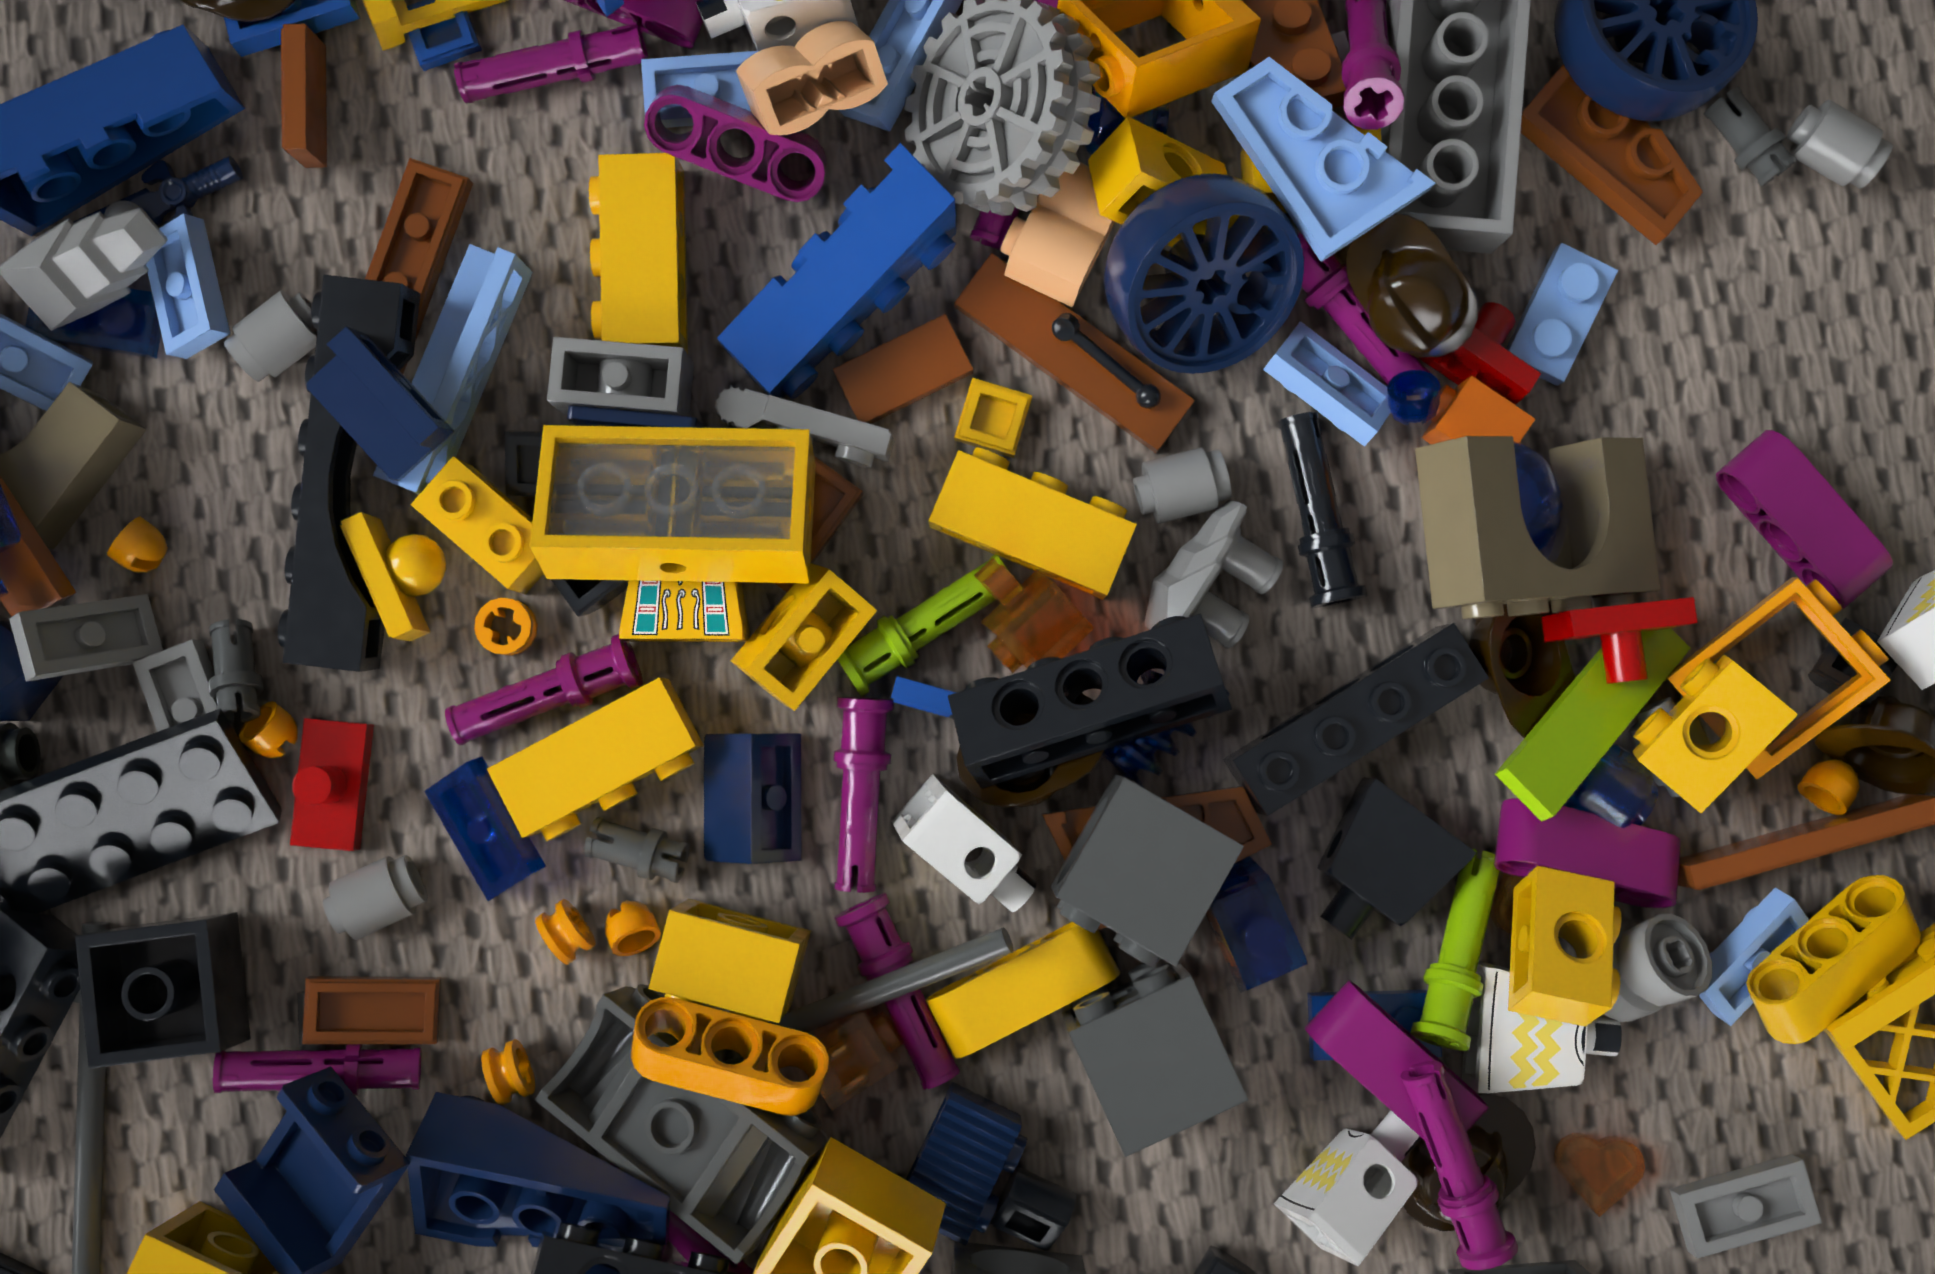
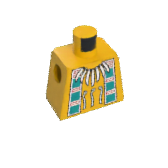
[619,580,750,642]

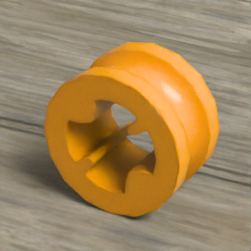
[474,597,538,656]
[535,899,596,965]
[481,1039,535,1106]

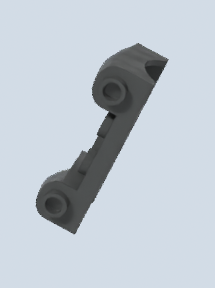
[535,984,827,1264]

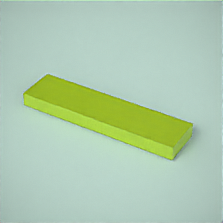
[1495,628,1691,822]

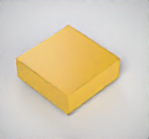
[954,377,1033,458]

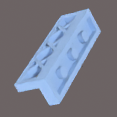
[373,244,533,494]

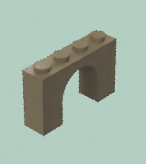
[0,382,146,549]
[1415,436,1660,620]

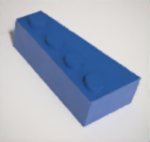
[0,25,245,236]
[717,143,956,400]

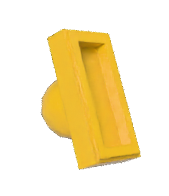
[340,512,447,641]

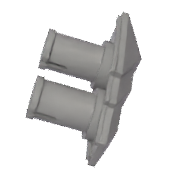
[0,200,168,331]
[1144,499,1283,648]

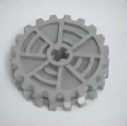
[904,0,1101,216]

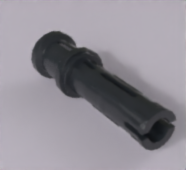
[1278,412,1367,608]

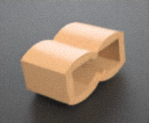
[736,21,888,135]
[1000,162,1115,308]

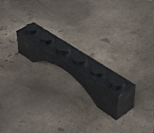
[278,274,421,672]

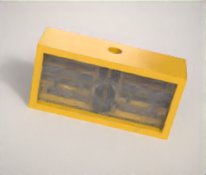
[530,425,816,583]

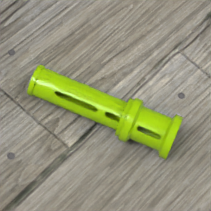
[837,554,1017,698]
[1411,849,1500,1051]

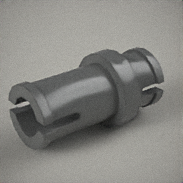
[1703,86,1797,187]
[208,619,264,723]
[584,817,690,883]

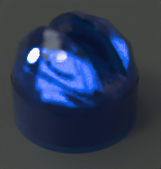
[1387,370,1440,426]

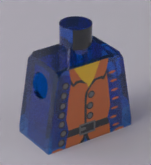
[1206,856,1308,993]

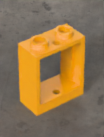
[1057,0,1261,118]
[1667,577,1891,780]

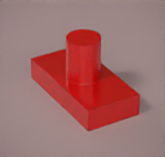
[1418,302,1541,405]
[1541,597,1698,684]
[290,718,374,851]

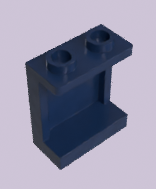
[214,1066,411,1274]

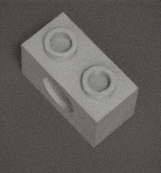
[547,337,694,417]

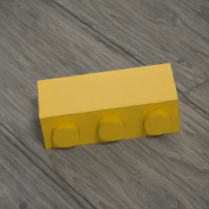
[589,153,688,354]
[928,447,1137,600]
[487,677,704,842]

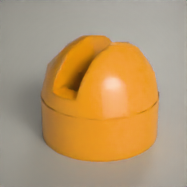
[107,516,168,573]
[239,701,299,758]
[1797,759,1860,815]
[604,900,661,956]

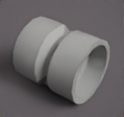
[1604,914,1712,1022]

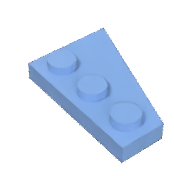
[1211,57,1436,262]

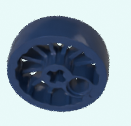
[1554,0,1758,121]
[1104,174,1304,374]

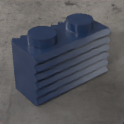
[906,1082,1028,1246]

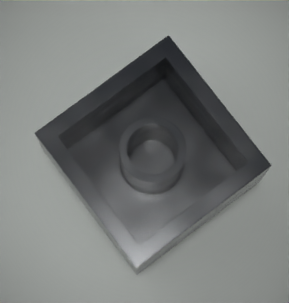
[75,912,251,1069]

